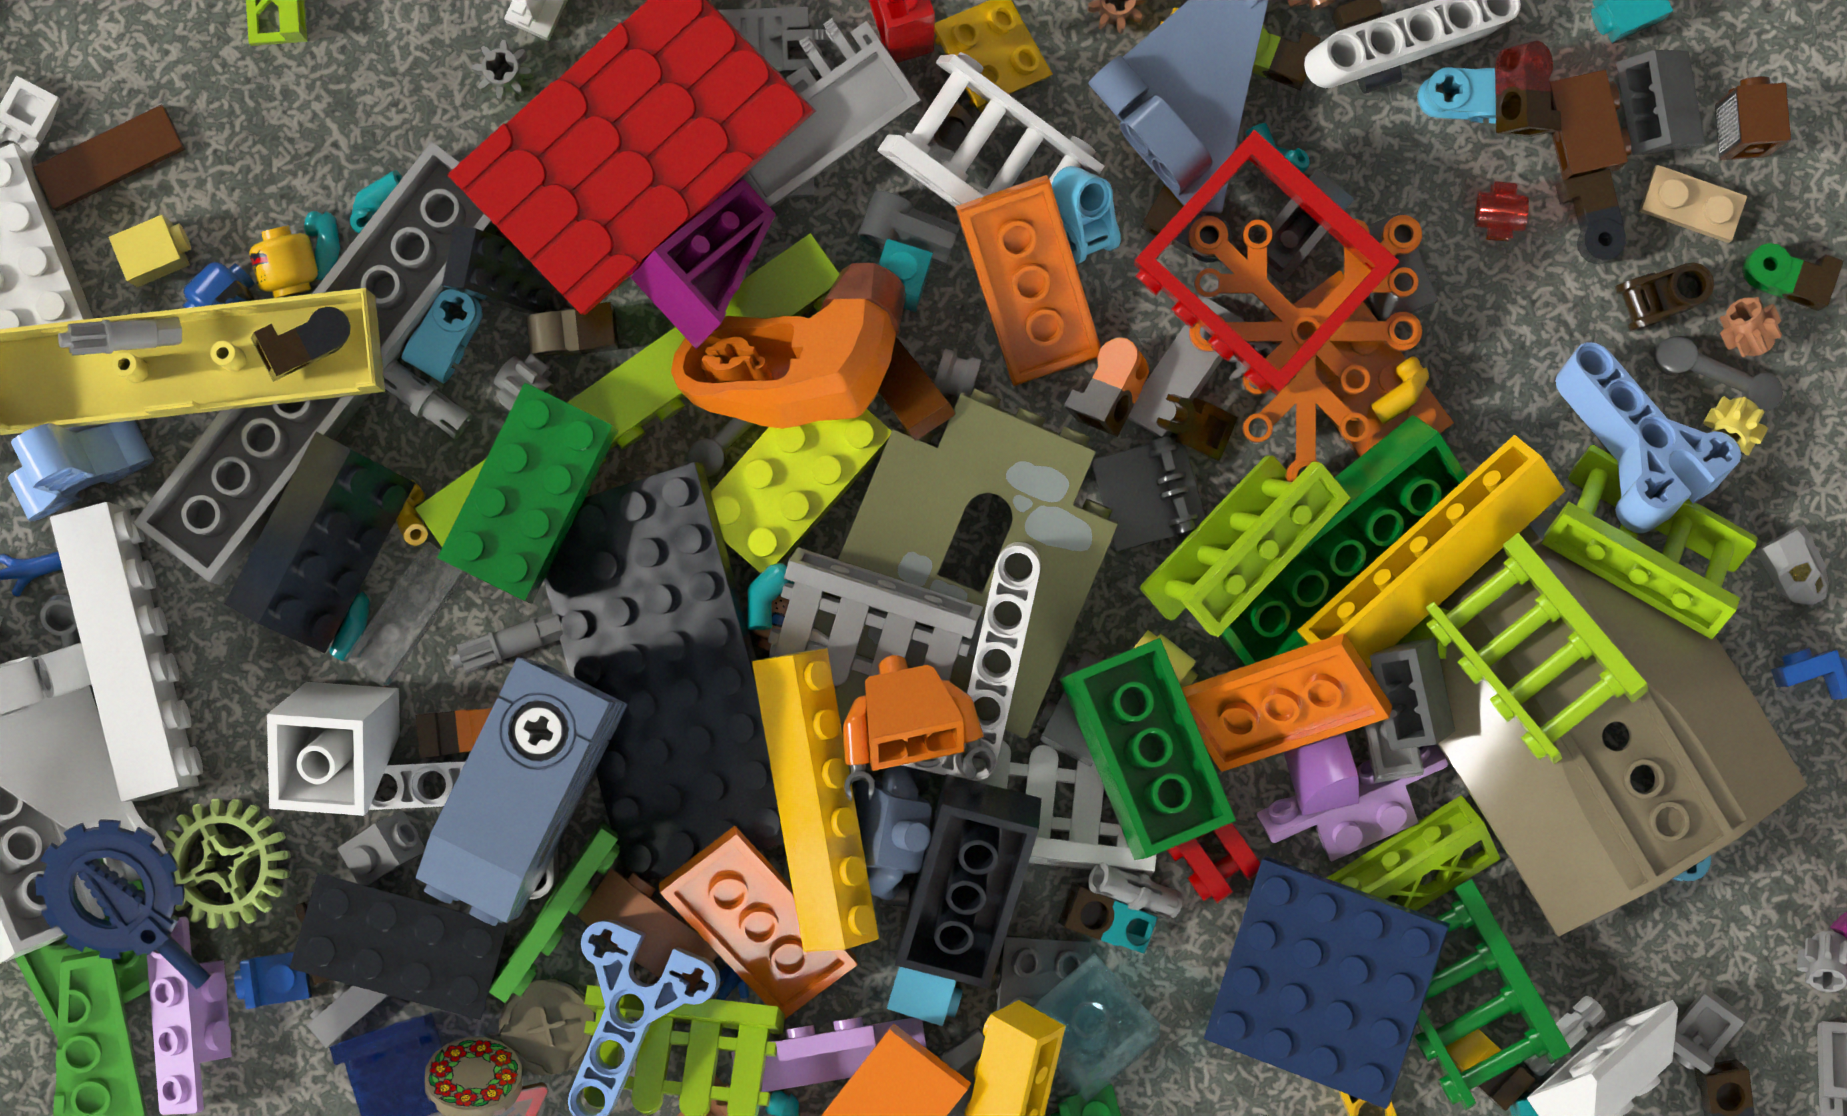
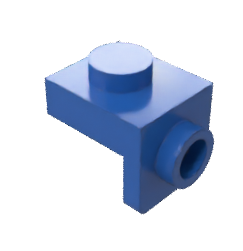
[1771,648,1847,700]

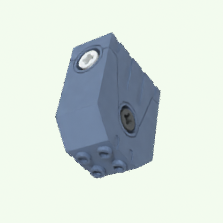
[415,657,628,926]

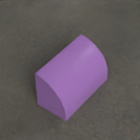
[1283,732,1359,816]

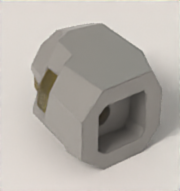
[1756,525,1829,605]

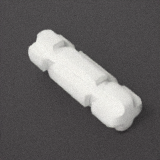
[1524,996,1605,1076]

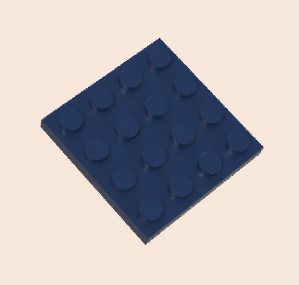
[1204,856,1450,1109]

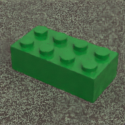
[437,382,618,604]
[1060,638,1236,860]

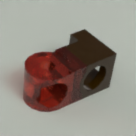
[1495,41,1561,137]

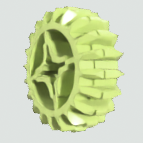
[165,798,291,929]

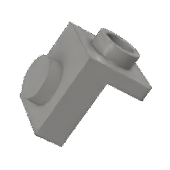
[337,811,425,886]
[1673,987,1745,1075]

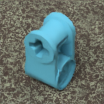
[1417,67,1513,124]
[1051,166,1121,265]
[402,289,483,384]

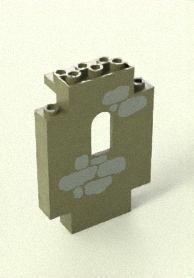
[813,388,1118,758]

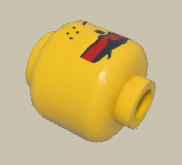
[249,225,318,298]

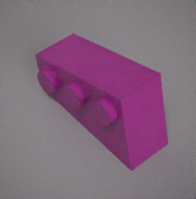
[630,178,776,349]

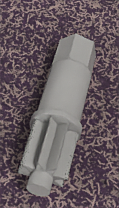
[58,317,182,356]
[450,612,564,674]

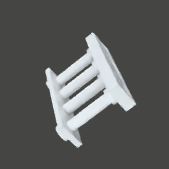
[877,52,1105,207]

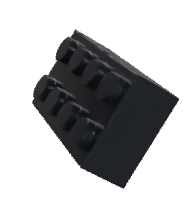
[442,226,551,314]

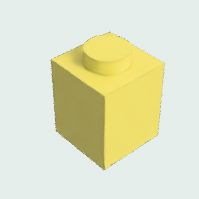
[108,215,191,287]

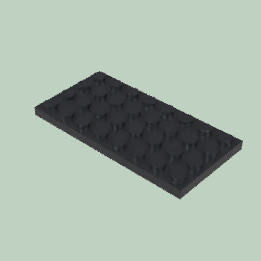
[544,462,784,881]

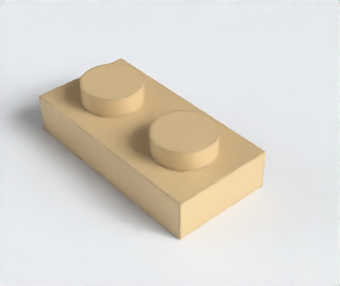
[1639,165,1747,243]

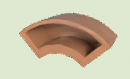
[578,869,718,992]

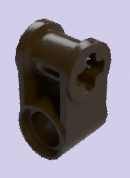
[1615,262,1714,332]

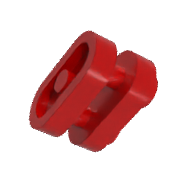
[1167,823,1261,904]

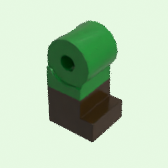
[1742,243,1844,311]

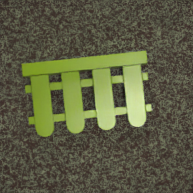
[577,985,785,1116]

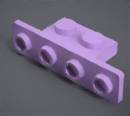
[1257,744,1448,862]
[147,917,232,1115]
[731,1017,927,1092]

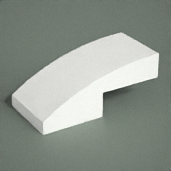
[0,76,60,162]

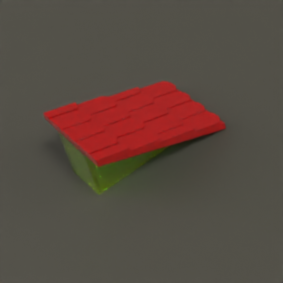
[447,0,816,315]

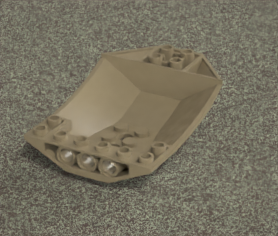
[1438,511,1808,937]

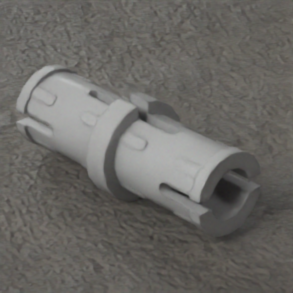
[383,359,473,439]
[1088,862,1183,920]

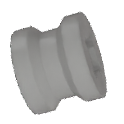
[934,348,982,400]

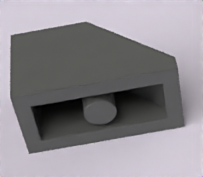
[1246,169,1354,285]

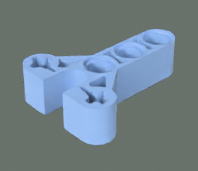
[1555,342,1741,533]
[7,420,154,522]
[568,919,720,1116]

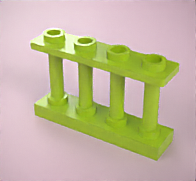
[1541,445,1758,640]
[1140,455,1351,637]
[1426,532,1648,765]

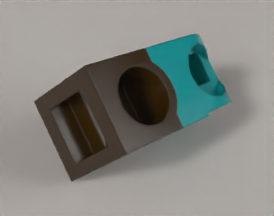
[1058,882,1158,954]

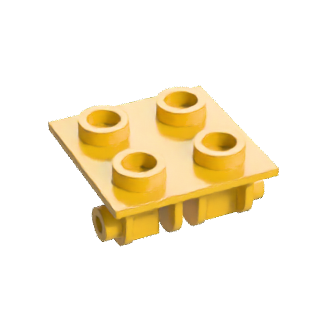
[934,0,1053,113]

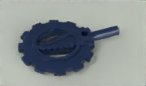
[35,819,211,989]

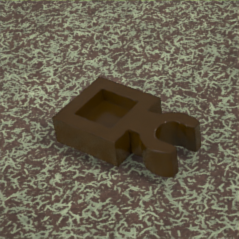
[1156,394,1238,461]

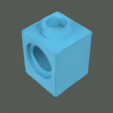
[887,967,963,1026]

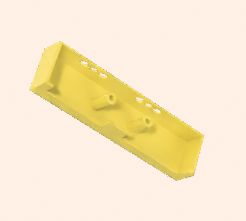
[0,288,385,435]

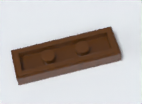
[33,104,186,212]
[878,337,955,441]

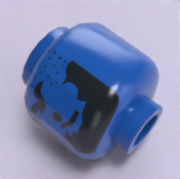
[182,262,255,308]

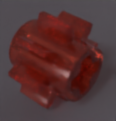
[1474,181,1529,242]

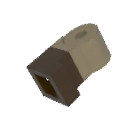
[526,302,619,357]

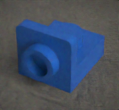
[234,951,312,1009]

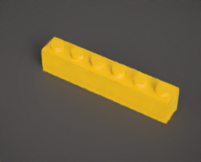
[1297,435,1565,669]
[752,648,879,952]

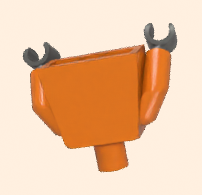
[843,655,996,801]

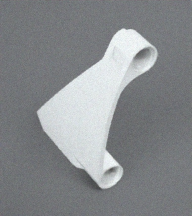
[0,643,166,883]

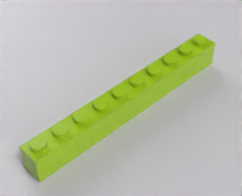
[415,233,839,547]

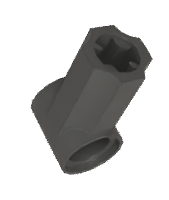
[857,190,960,267]

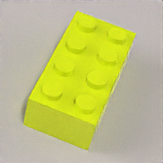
[711,409,892,574]

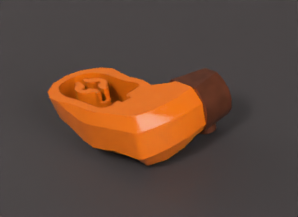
[671,263,906,429]

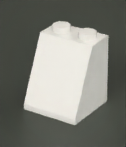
[267,682,400,816]

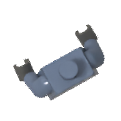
[854,765,932,907]

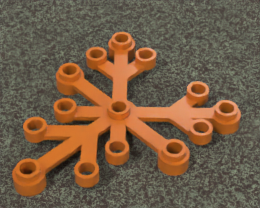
[1189,215,1422,482]

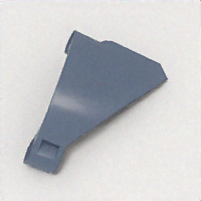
[1088,0,1269,213]

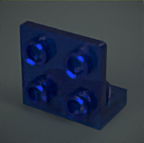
[329,1012,442,1116]

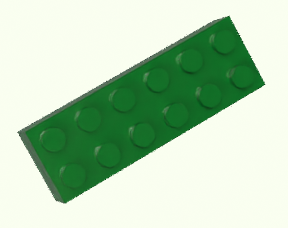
[1218,415,1468,667]

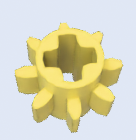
[1703,396,1768,456]

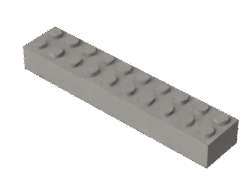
[133,141,499,585]

